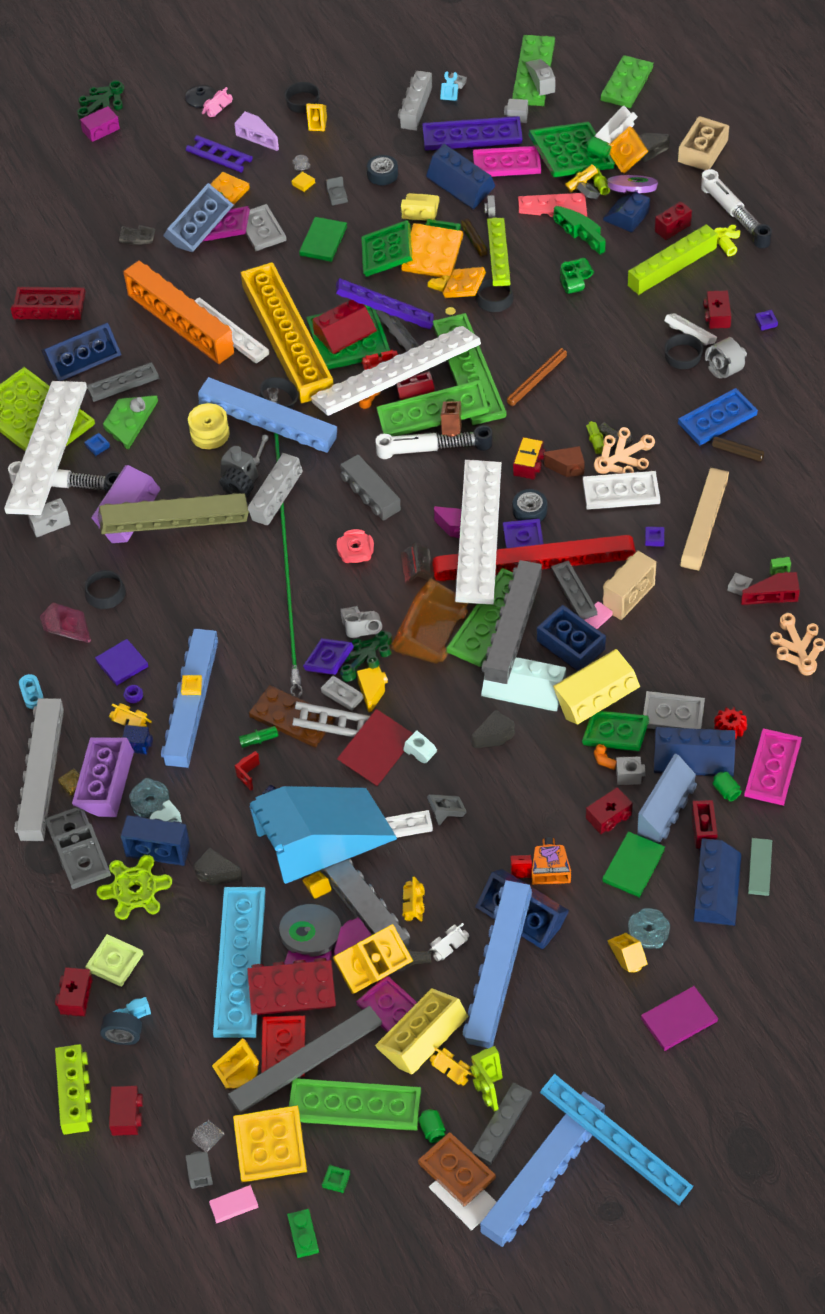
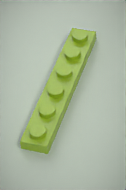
[487,218,510,286]

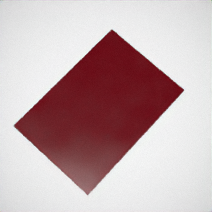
[337,709,413,786]

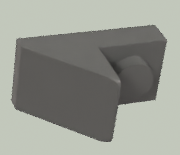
[324,176,348,205]
[427,794,467,825]

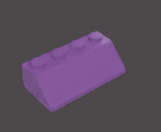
[91,465,161,543]
[72,738,134,817]

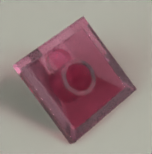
[40,603,91,643]

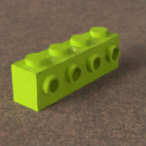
[55,1044,93,1135]

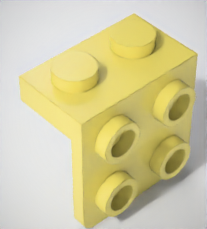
[401,193,439,221]

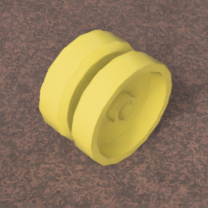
[188,403,230,450]

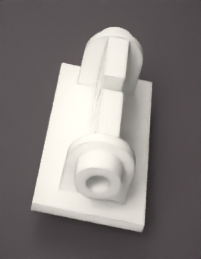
[427,923,469,961]

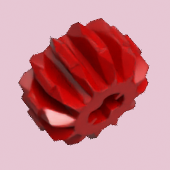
[714,707,747,740]

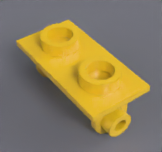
[109,703,152,732]
[403,877,425,922]
[430,1047,474,1086]

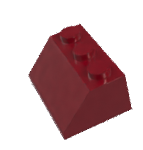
[312,299,376,354]

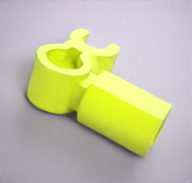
[714,225,740,256]

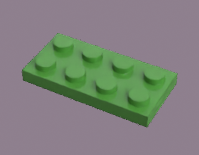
[601,55,653,108]

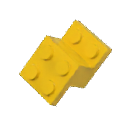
[332,924,413,994]

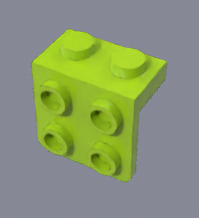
[470,1046,503,1112]

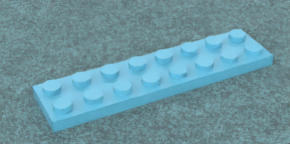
[213,887,266,1038]

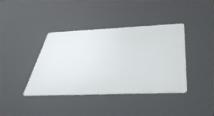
[429,1181,496,1230]

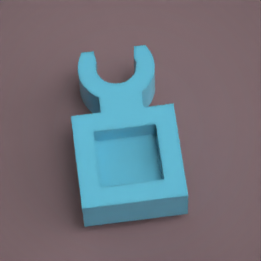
[440,72,459,101]
[113,997,151,1018]

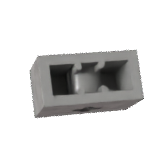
[27,498,70,537]

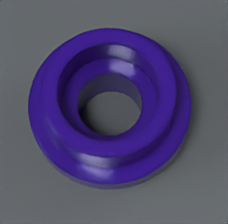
[124,685,143,703]

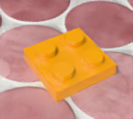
[609,126,648,173]
[210,172,250,205]
[443,267,486,298]

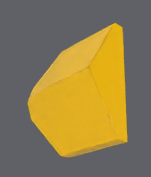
[212,1039,259,1089]

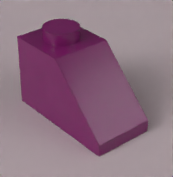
[434,506,462,538]
[334,917,372,956]

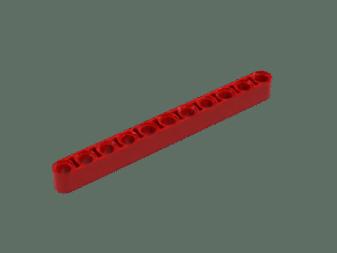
[432,535,636,581]

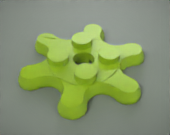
[97,855,172,920]

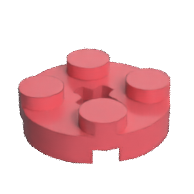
[337,529,374,563]

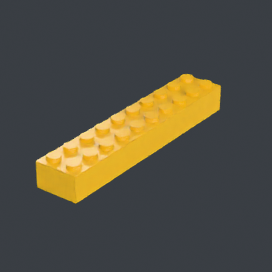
[241,262,333,404]

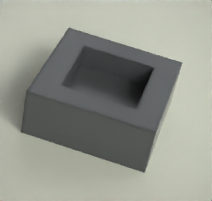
[577,182,601,199]

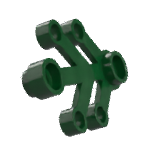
[77,80,124,119]
[340,631,392,682]

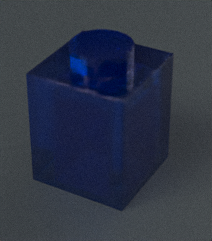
[122,725,153,754]

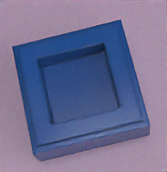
[85,433,110,456]

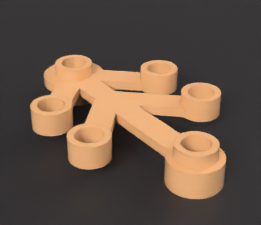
[594,427,655,474]
[770,613,825,675]

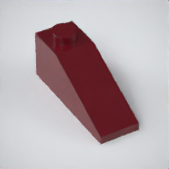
[741,572,800,605]

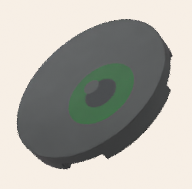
[279,904,341,957]

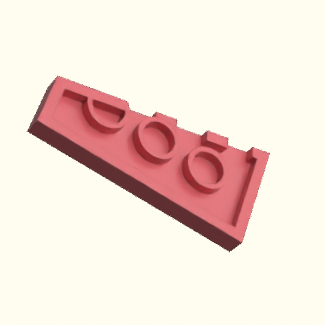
[518,193,587,217]

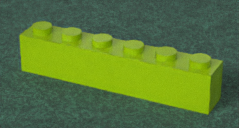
[628,224,718,295]

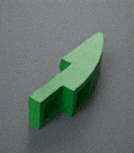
[553,206,606,255]

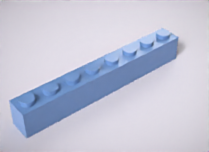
[199,377,337,453]
[161,629,218,768]
[463,880,532,1048]
[480,1091,605,1247]

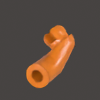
[594,744,616,770]

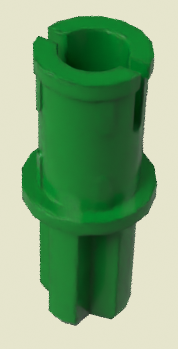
[239,726,278,748]

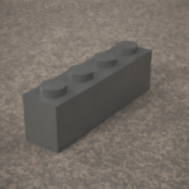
[340,454,401,520]

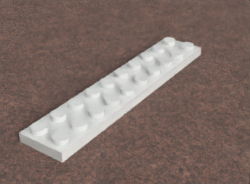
[311,326,481,416]
[4,381,87,515]
[455,460,501,604]

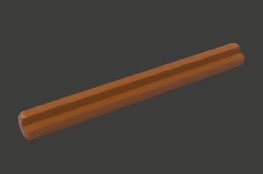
[507,348,567,406]

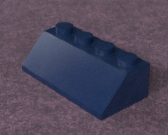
[426,144,495,210]
[41,323,122,381]
[654,727,735,777]
[694,838,742,926]
[476,869,569,949]

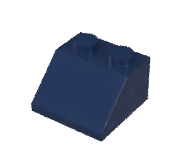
[603,192,650,233]

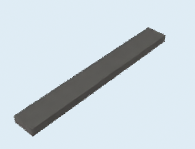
[228,1006,382,1114]

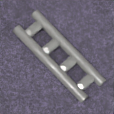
[292,701,370,737]

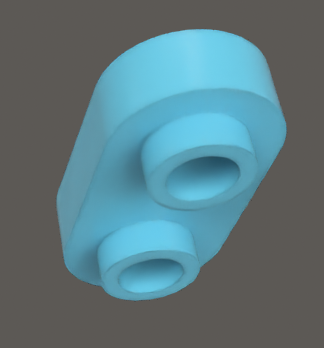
[19,674,44,709]

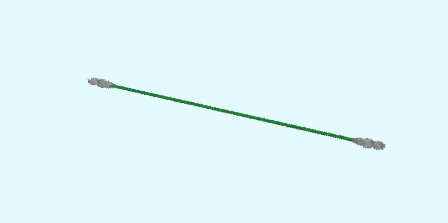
[267,388,302,698]

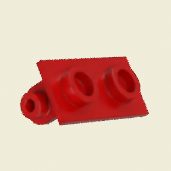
[362,349,398,370]

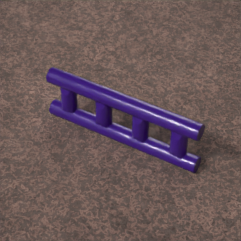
[186,135,253,172]

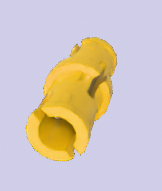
[565,164,598,192]

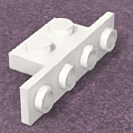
[595,106,637,144]

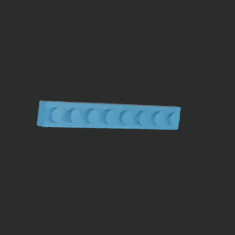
[540,1074,694,1205]

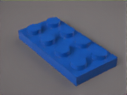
[678,388,758,446]

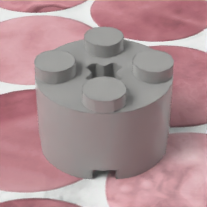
[705,337,747,379]

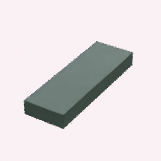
[748,838,772,896]

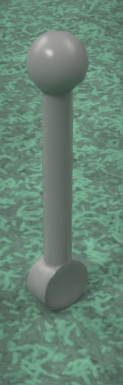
[253,435,269,465]

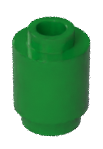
[586,136,612,158]
[713,772,742,802]
[418,1109,446,1143]

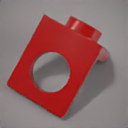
[235,751,260,791]
[511,855,532,878]

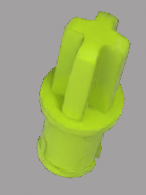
[592,169,610,195]
[586,421,604,454]

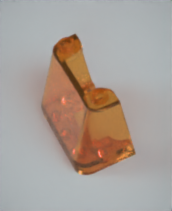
[390,578,468,664]

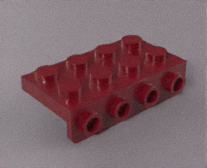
[11,287,86,320]
[247,958,336,1015]

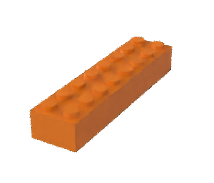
[124,261,234,364]

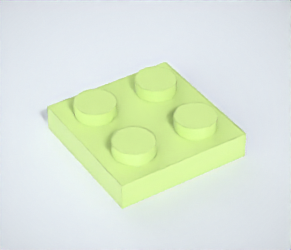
[85,934,143,987]

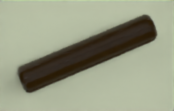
[461,218,488,257]
[712,436,764,461]

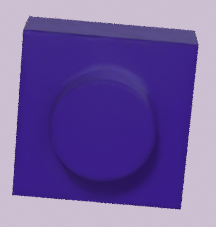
[755,310,778,331]
[645,527,664,546]

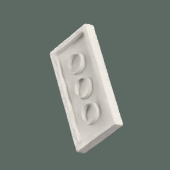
[583,471,660,509]

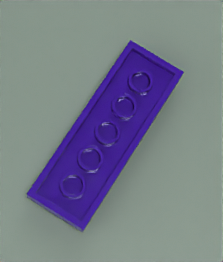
[422,116,523,150]

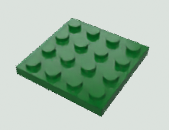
[529,122,615,177]
[306,305,390,370]

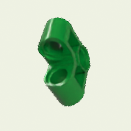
[560,258,594,294]

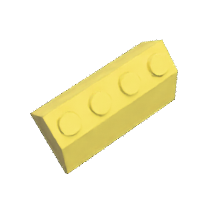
[553,649,640,724]
[375,988,469,1074]

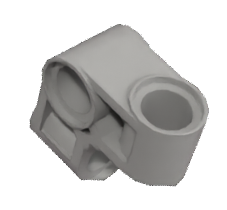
[340,606,382,638]

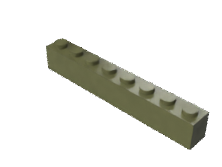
[98,493,249,534]

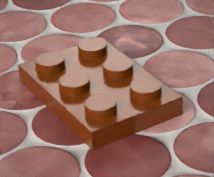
[418,1132,496,1207]

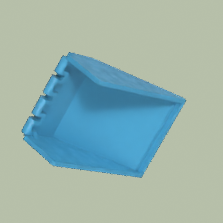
[250,786,397,883]

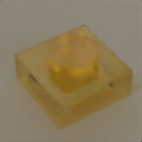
[58,769,80,796]

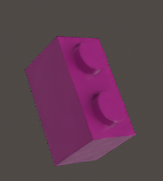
[80,106,120,142]

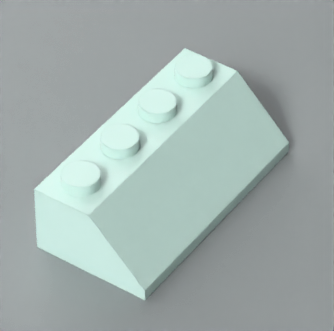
[481,657,566,712]

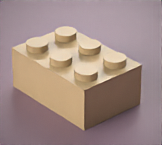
[678,116,729,170]
[602,551,656,620]

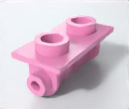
[202,87,233,117]

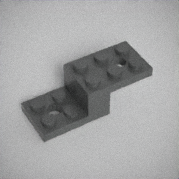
[45,807,111,890]

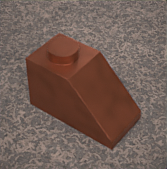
[441,401,461,437]
[544,446,585,477]

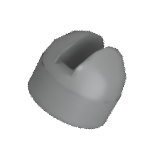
[130,397,145,412]

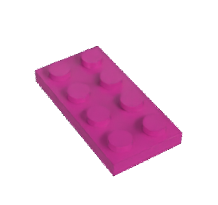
[473,146,541,176]
[745,728,802,806]

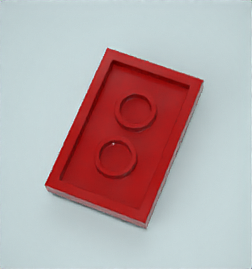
[262,1016,306,1077]

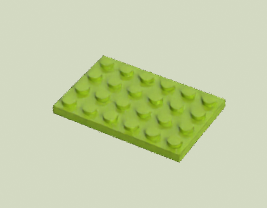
[0,367,95,452]

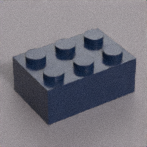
[537,605,606,671]
[121,815,190,866]

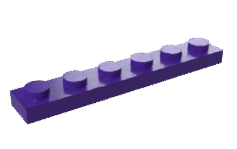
[336,278,434,330]

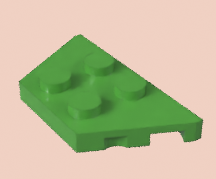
[103,396,158,450]

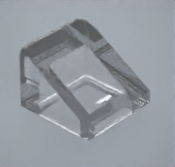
[192,1120,224,1152]

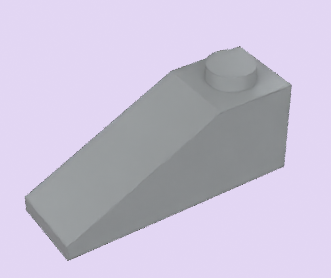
[526,59,555,95]

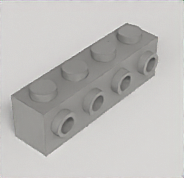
[398,71,432,131]
[248,453,303,526]

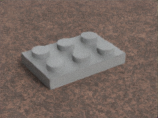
[245,204,287,251]
[643,691,705,729]

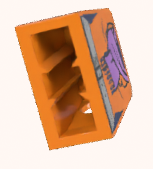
[532,837,571,885]

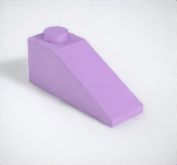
[235,112,279,151]

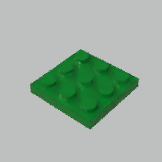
[361,220,413,277]

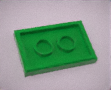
[299,217,347,262]
[582,711,650,751]
[602,831,665,898]

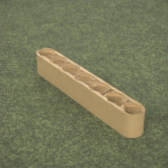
[681,468,729,571]

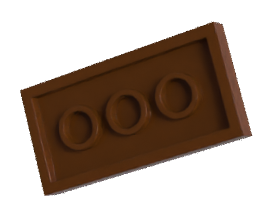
[249,685,336,748]

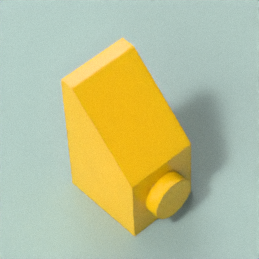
[306,104,327,131]
[357,666,388,712]
[607,933,647,972]

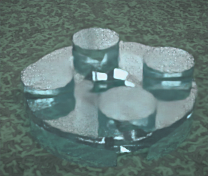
[129,778,170,817]
[628,908,670,948]

